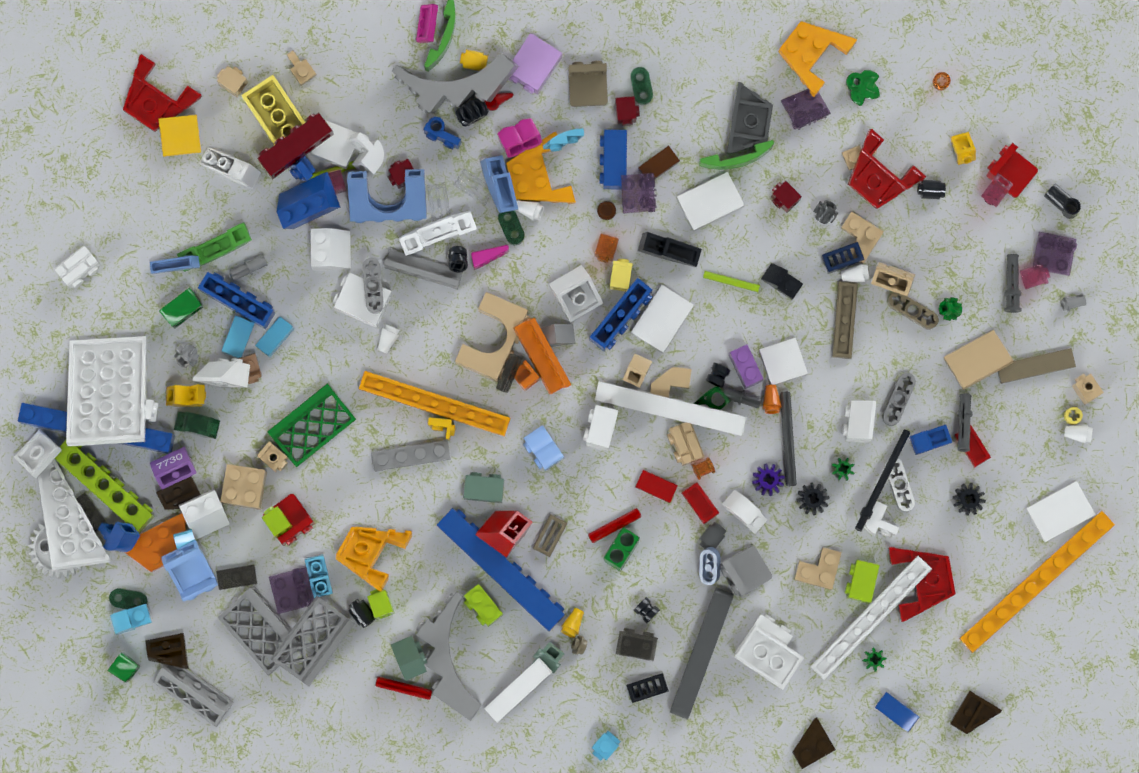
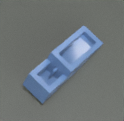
[480,155,518,213]

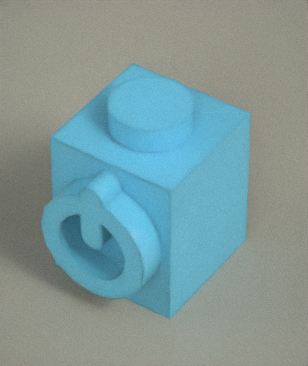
[592,731,621,761]

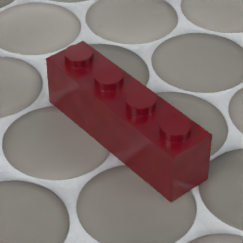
[257,113,334,180]

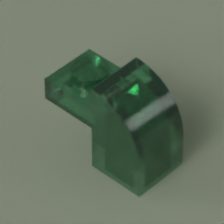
[174,411,220,439]

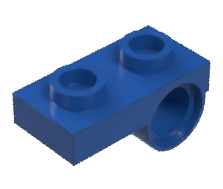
[423,117,462,150]
[289,155,316,181]
[909,424,952,455]

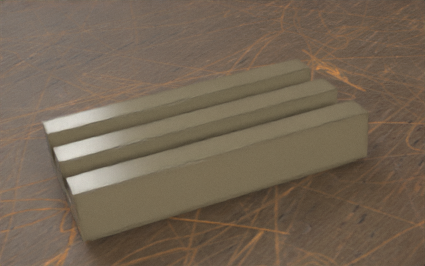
[533,514,567,557]

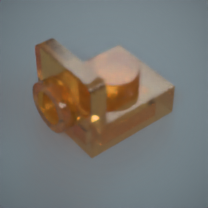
[594,234,619,263]

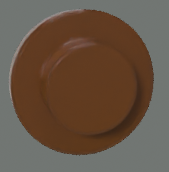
[597,201,616,220]

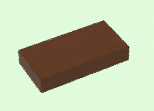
[638,146,680,183]

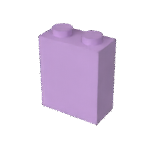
[509,33,562,95]

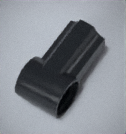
[1044,183,1081,219]

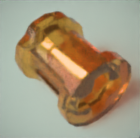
[691,457,716,480]

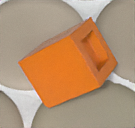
[511,360,540,391]

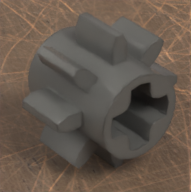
[813,200,838,224]

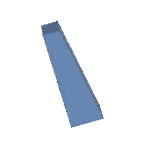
[150,256,200,274]

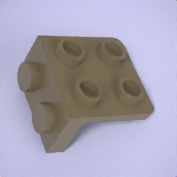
[568,61,608,107]

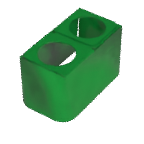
[159,288,203,329]
[693,386,730,426]
[604,527,640,571]
[107,652,140,683]

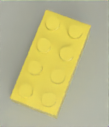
[241,75,305,145]

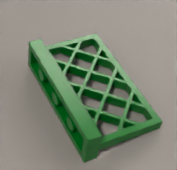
[267,383,356,467]

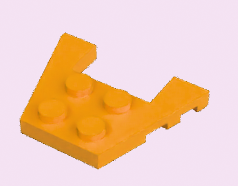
[778,21,857,97]
[506,132,576,204]
[336,527,412,592]

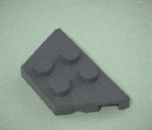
[727,82,773,155]

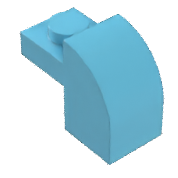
[110,604,152,635]

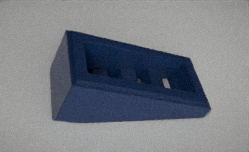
[822,242,864,274]

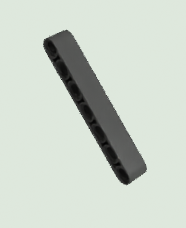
[670,587,734,720]

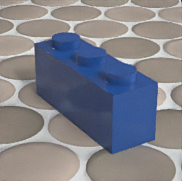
[600,130,627,190]

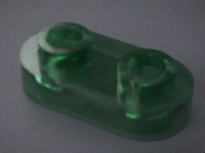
[630,67,653,105]
[498,211,525,246]
[109,588,148,609]

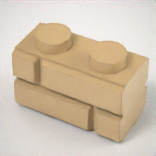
[871,262,916,296]
[667,422,704,466]

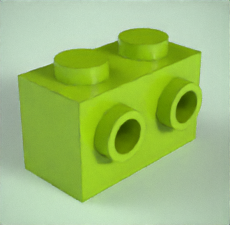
[464,584,503,627]

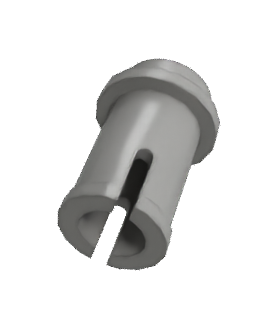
[1060,294,1086,312]

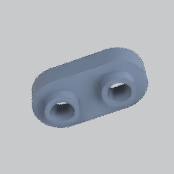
[699,547,721,585]

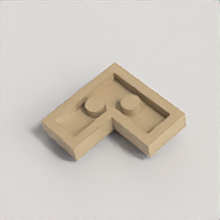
[841,212,884,264]
[794,548,842,590]

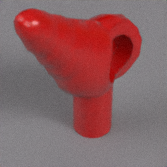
[476,93,514,111]

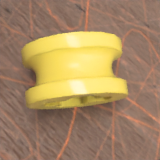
[1064,407,1083,425]

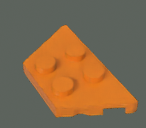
[124,513,186,572]

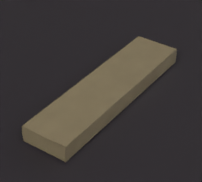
[832,281,858,359]
[998,348,1076,384]

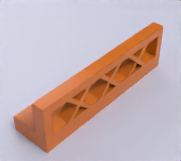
[513,318,571,394]

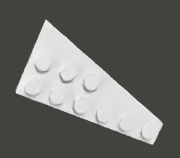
[37,459,111,571]

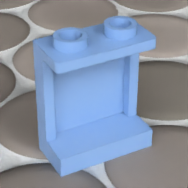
[161,540,218,602]

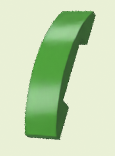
[424,0,456,72]
[699,140,774,170]
[177,222,252,272]

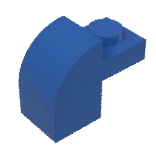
[98,522,140,552]

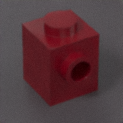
[615,96,640,126]
[387,159,414,189]
[771,181,802,213]

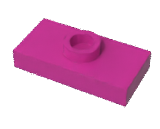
[416,4,438,43]

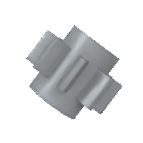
[174,344,199,368]

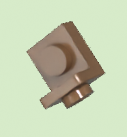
[237,353,262,384]

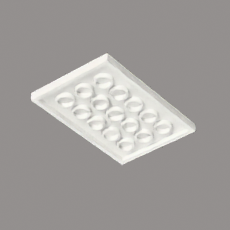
[66,336,147,446]

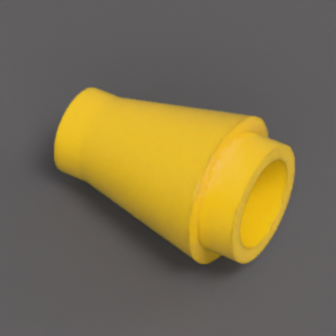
[561,608,584,638]

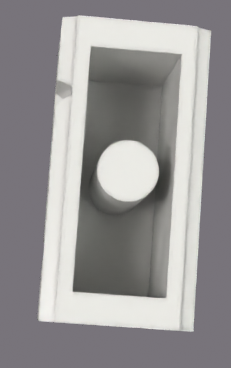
[54,245,100,289]

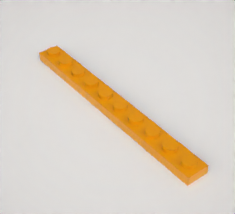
[959,511,1115,653]

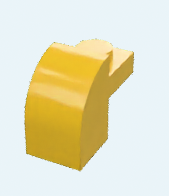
[166,384,206,407]

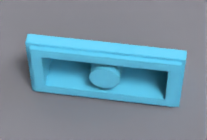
[222,316,254,358]
[255,317,294,358]

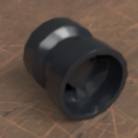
[448,246,468,273]
[706,363,731,388]
[633,597,660,624]

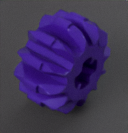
[752,463,785,496]

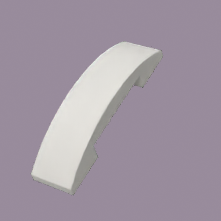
[399,211,477,256]

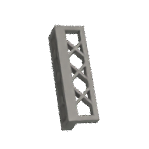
[384,249,463,290]
[153,664,234,727]

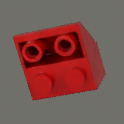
[475,511,533,558]

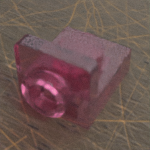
[1019,264,1050,289]

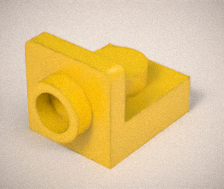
[951,132,976,165]
[428,417,455,440]

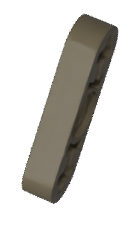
[888,292,939,330]

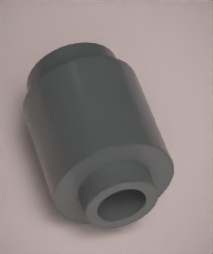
[699,522,727,549]

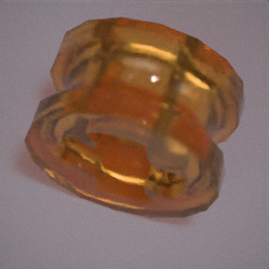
[933,72,951,91]

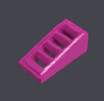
[471,245,509,270]

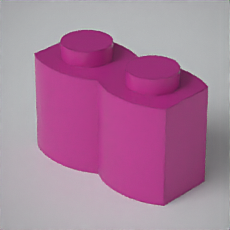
[497,118,542,158]

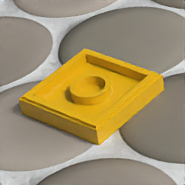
[159,115,201,157]

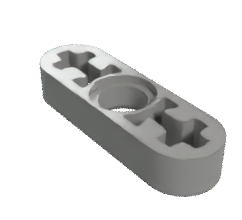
[363,258,384,314]
[882,373,916,426]

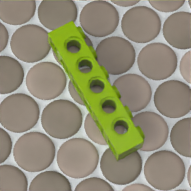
[54,440,155,534]

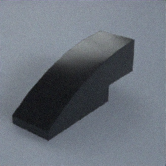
[638,232,702,267]

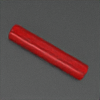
[588,508,641,543]
[375,677,432,700]

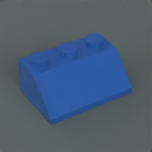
[277,172,341,229]

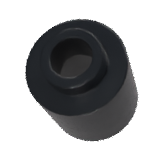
[917,180,946,200]
[348,599,376,629]

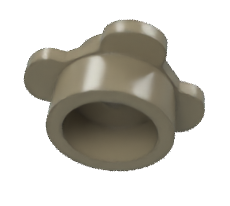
[571,635,588,655]

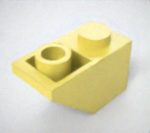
[610,259,632,292]

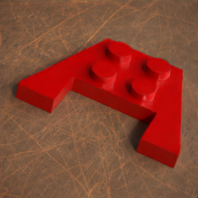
[123,54,202,132]
[848,129,926,209]
[888,547,956,622]

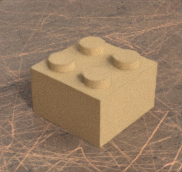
[220,464,267,510]

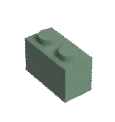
[463,472,505,503]
[391,635,428,681]

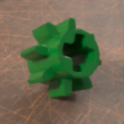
[939,297,962,321]
[831,458,855,481]
[862,647,887,672]

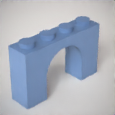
[347,169,427,223]

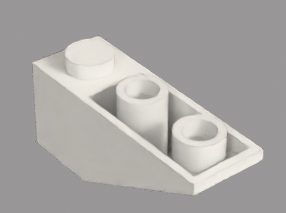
[199,147,261,189]

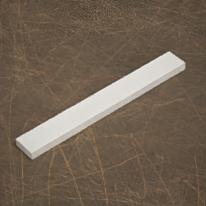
[595,381,747,436]
[810,556,932,680]

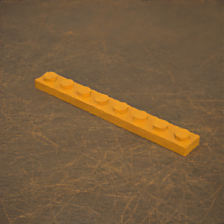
[359,371,511,437]

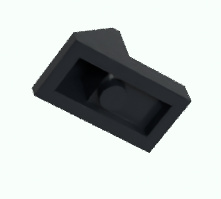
[761,263,803,300]

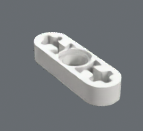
[885,459,915,512]

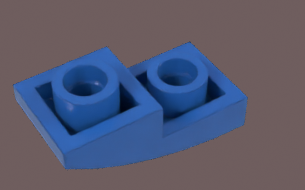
[875,692,920,732]

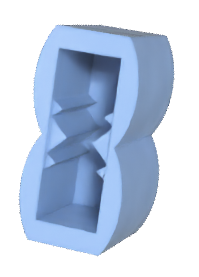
[523,425,564,471]

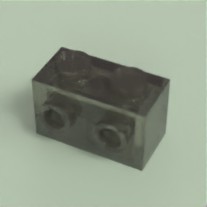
[615,628,658,661]

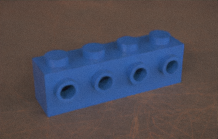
[198,272,275,330]
[589,278,653,352]

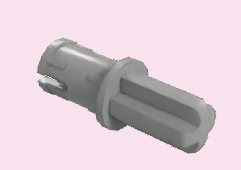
[229,254,268,281]

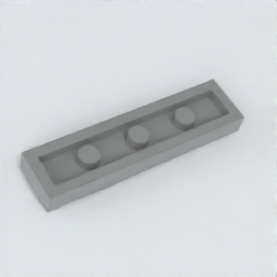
[372,440,451,472]

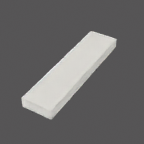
[484,657,552,723]

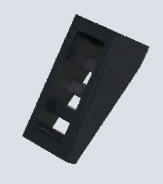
[626,673,669,703]

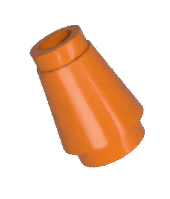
[762,385,782,414]

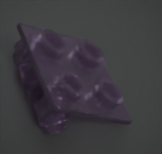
[781,89,831,130]
[621,173,657,214]
[1032,232,1077,276]
[269,567,314,614]

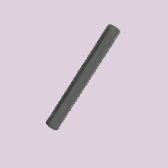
[780,391,797,487]

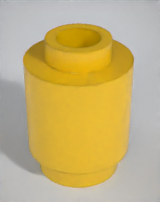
[460,49,488,71]

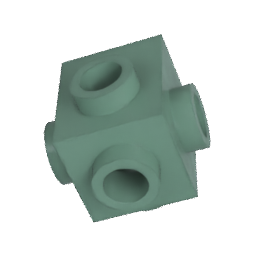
[531,642,564,674]

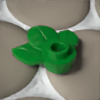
[846,70,880,106]

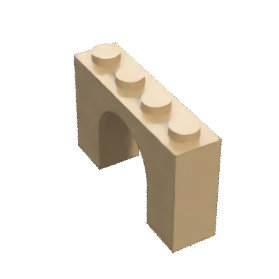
[455,292,530,382]

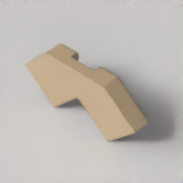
[650,367,691,398]

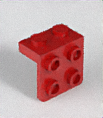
[986,142,1038,198]
[263,494,315,546]

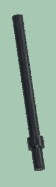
[855,429,910,532]

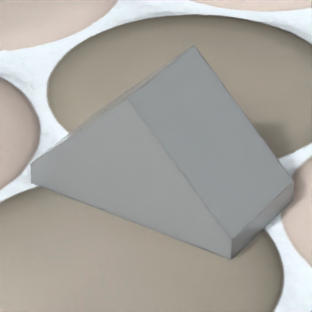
[541,324,576,347]

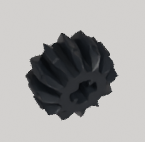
[456,98,489,127]
[796,482,830,516]
[952,483,986,516]

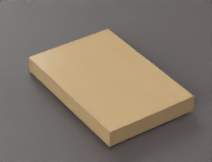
[944,330,1013,390]

